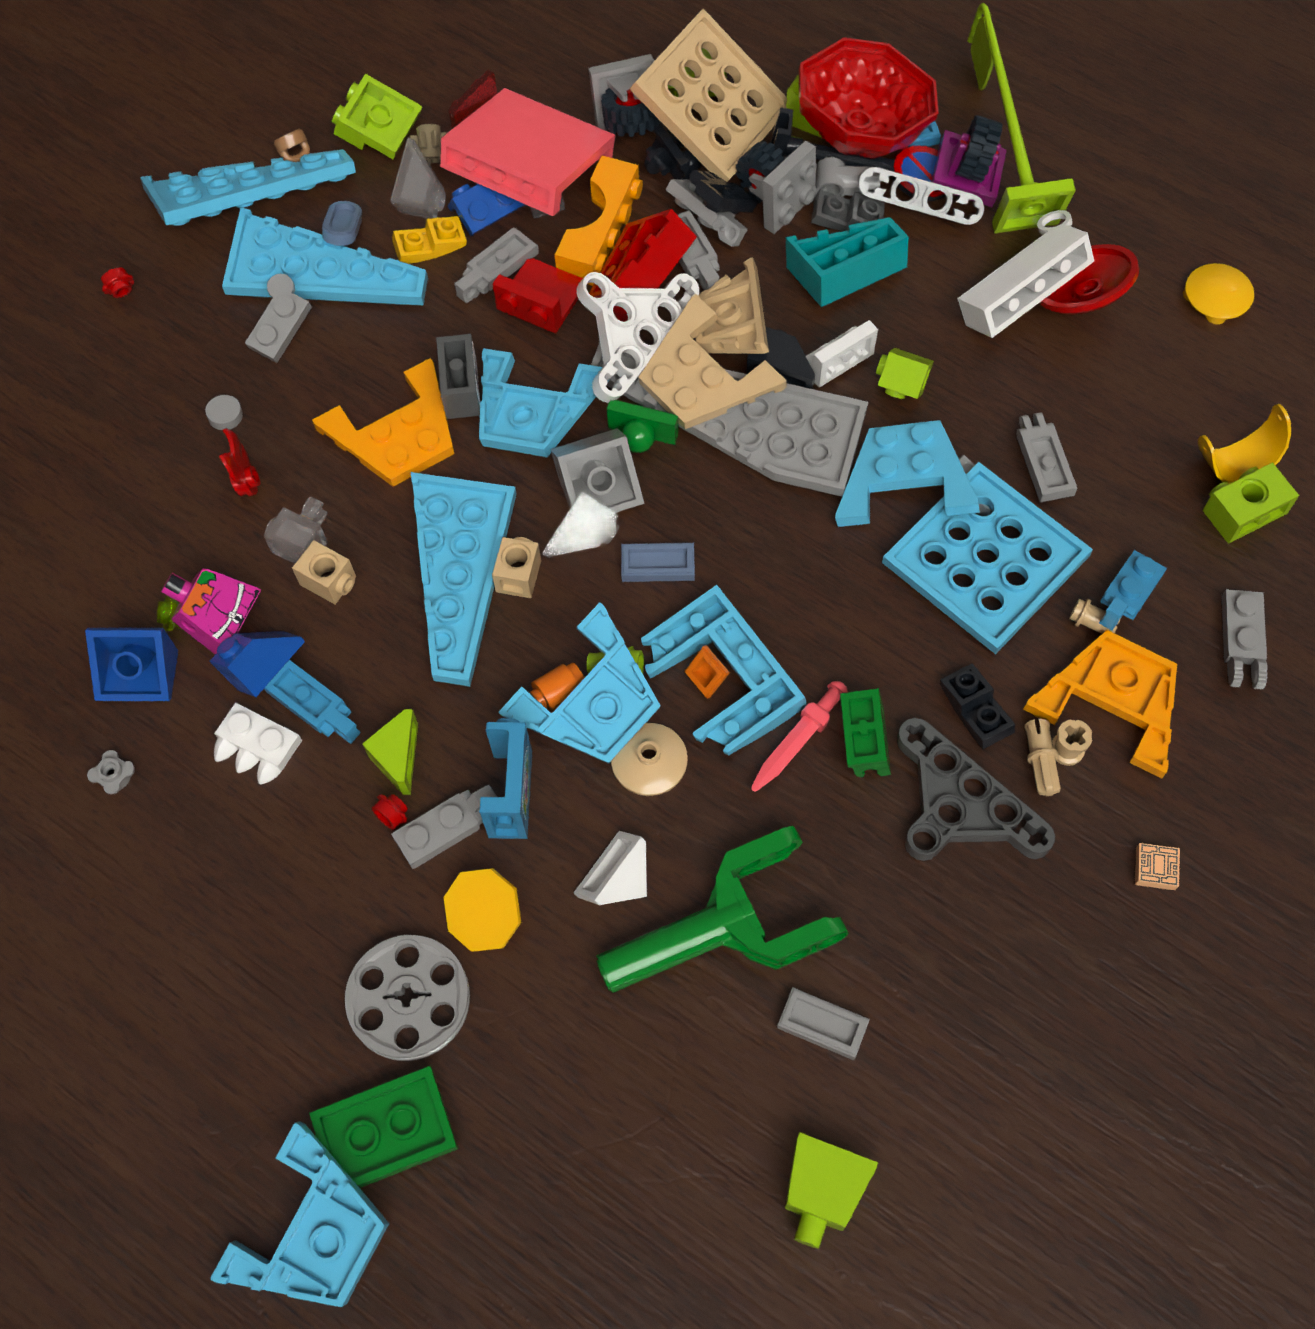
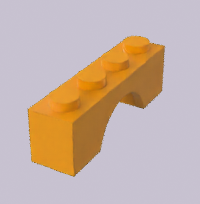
[555,155,643,286]

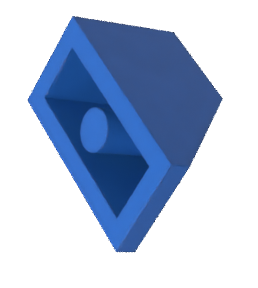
[209,631,305,697]

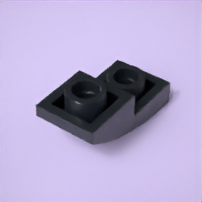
[940,663,1015,750]

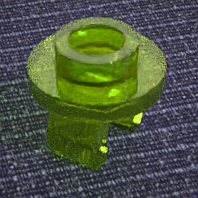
[157,595,183,631]

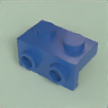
[448,184,526,236]

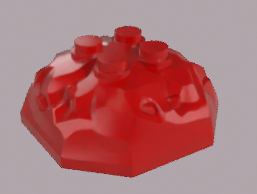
[798,37,939,159]

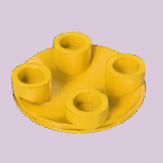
[1183,263,1254,324]

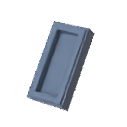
[621,543,695,582]

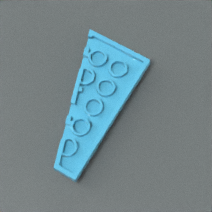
[411,472,517,687]

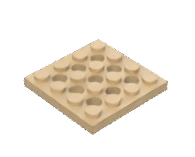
[629,9,787,182]

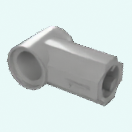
[816,157,881,197]

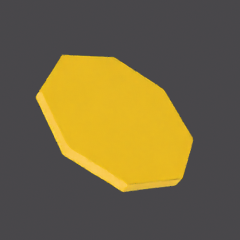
[443,868,521,952]

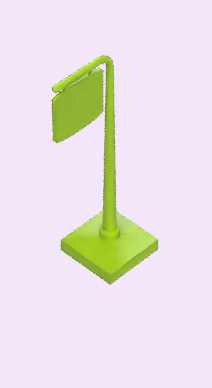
[967,3,1076,234]

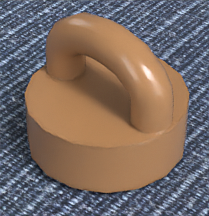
[274,129,310,162]

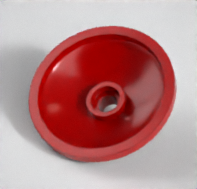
[1039,244,1139,315]

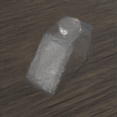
[390,138,446,219]
[541,492,620,557]

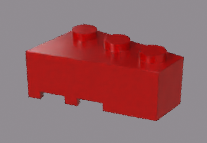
[589,209,697,322]

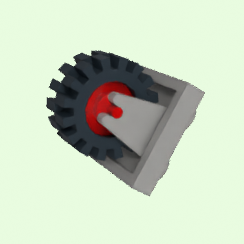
[588,54,660,137]
[736,141,817,234]

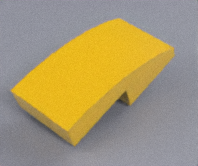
[392,216,467,264]

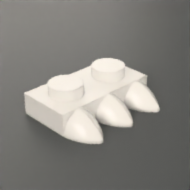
[214,703,302,785]

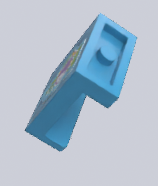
[480,718,532,839]

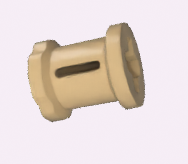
[1052,720,1092,766]

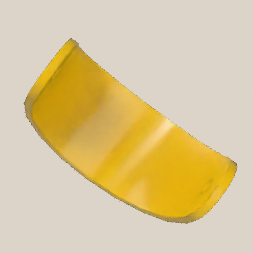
[1198,403,1291,484]

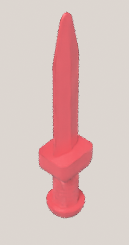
[751,681,848,792]

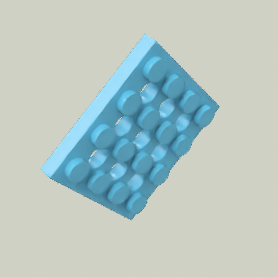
[882,462,1093,654]

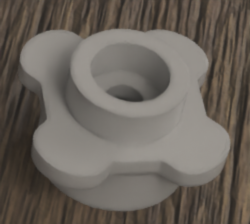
[87,750,135,794]

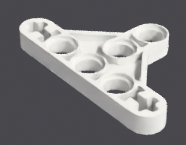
[577,272,699,403]

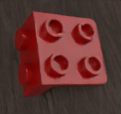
[493,258,583,334]

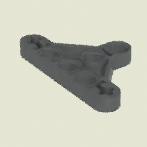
[897,718,1055,861]

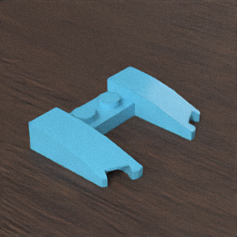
[641,585,807,755]

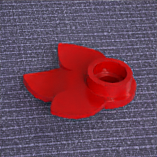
[219,428,261,497]

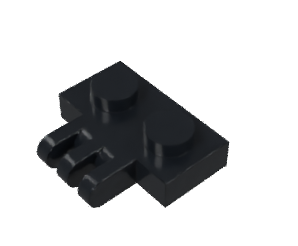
[690,170,759,214]

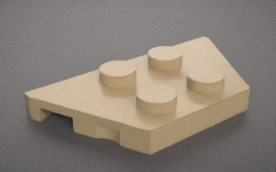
[696,257,769,354]

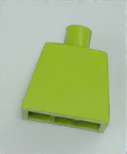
[785,1132,878,1249]

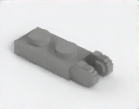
[1221,589,1268,689]

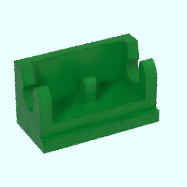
[840,688,891,777]

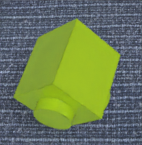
[876,348,934,399]

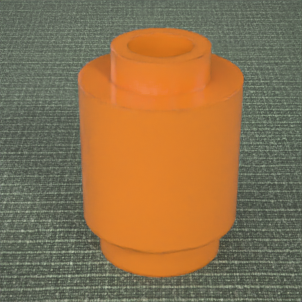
[529,662,585,713]

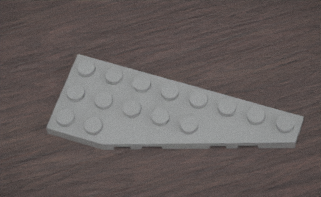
[591,342,868,497]

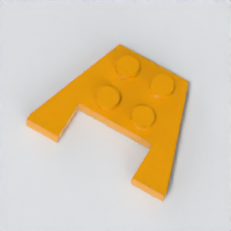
[312,358,454,487]
[1023,630,1177,779]

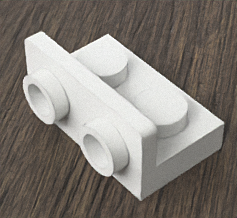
[806,320,878,388]

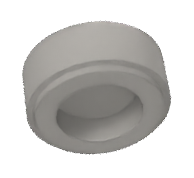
[205,395,243,430]

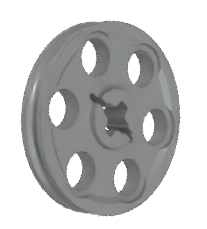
[345,935,470,1061]

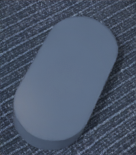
[322,201,362,246]

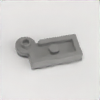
[245,274,312,363]

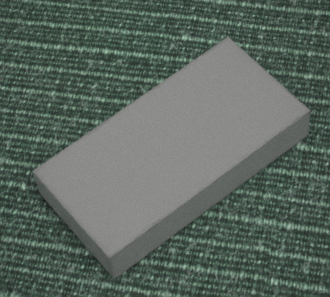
[777,987,870,1060]

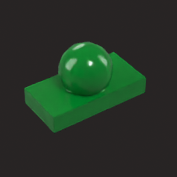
[607,400,678,453]

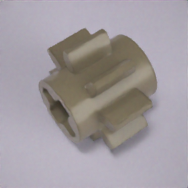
[410,124,448,164]

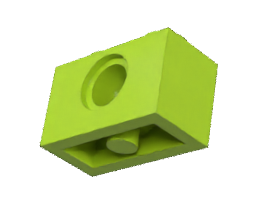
[1203,462,1299,544]

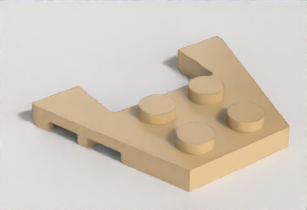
[638,294,787,430]

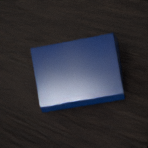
[85,628,178,701]

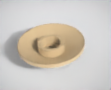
[611,723,688,796]

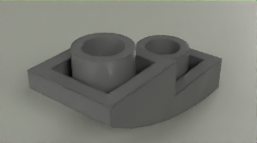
[811,189,885,231]

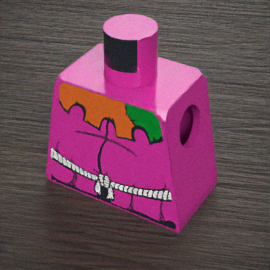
[161,568,261,654]

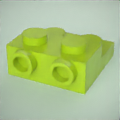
[332,73,423,159]

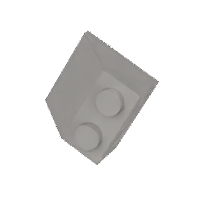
[550,428,645,525]

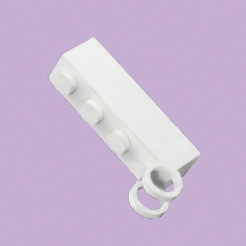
[957,210,1094,338]

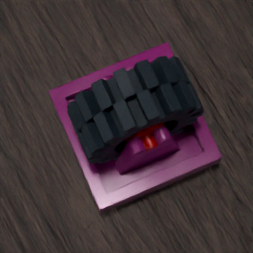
[931,115,1007,207]

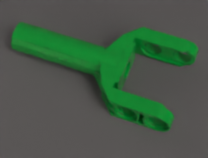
[596,826,849,993]

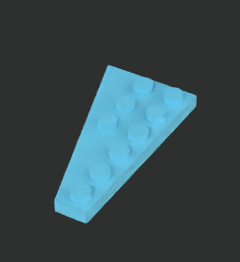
[140,149,356,226]
[222,208,428,305]

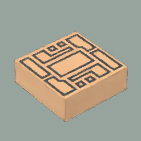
[1135,843,1180,890]

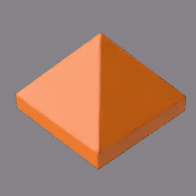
[684,645,730,699]

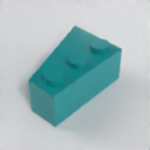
[785,217,909,307]

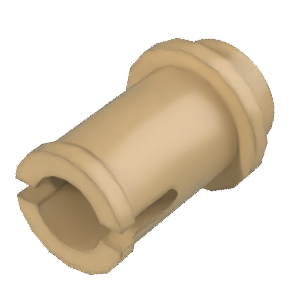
[1069,599,1121,634]

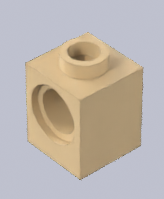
[492,537,541,598]
[292,540,356,604]

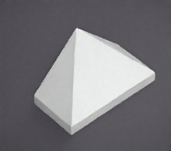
[574,831,647,905]

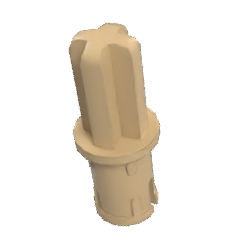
[1024,719,1061,797]

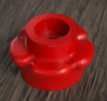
[101,267,134,298]
[372,794,408,830]

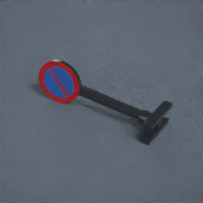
[770,107,945,201]

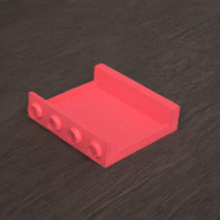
[440,88,615,216]

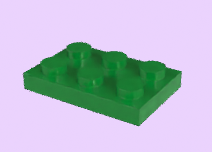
[309,1066,459,1188]

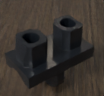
[644,123,702,180]

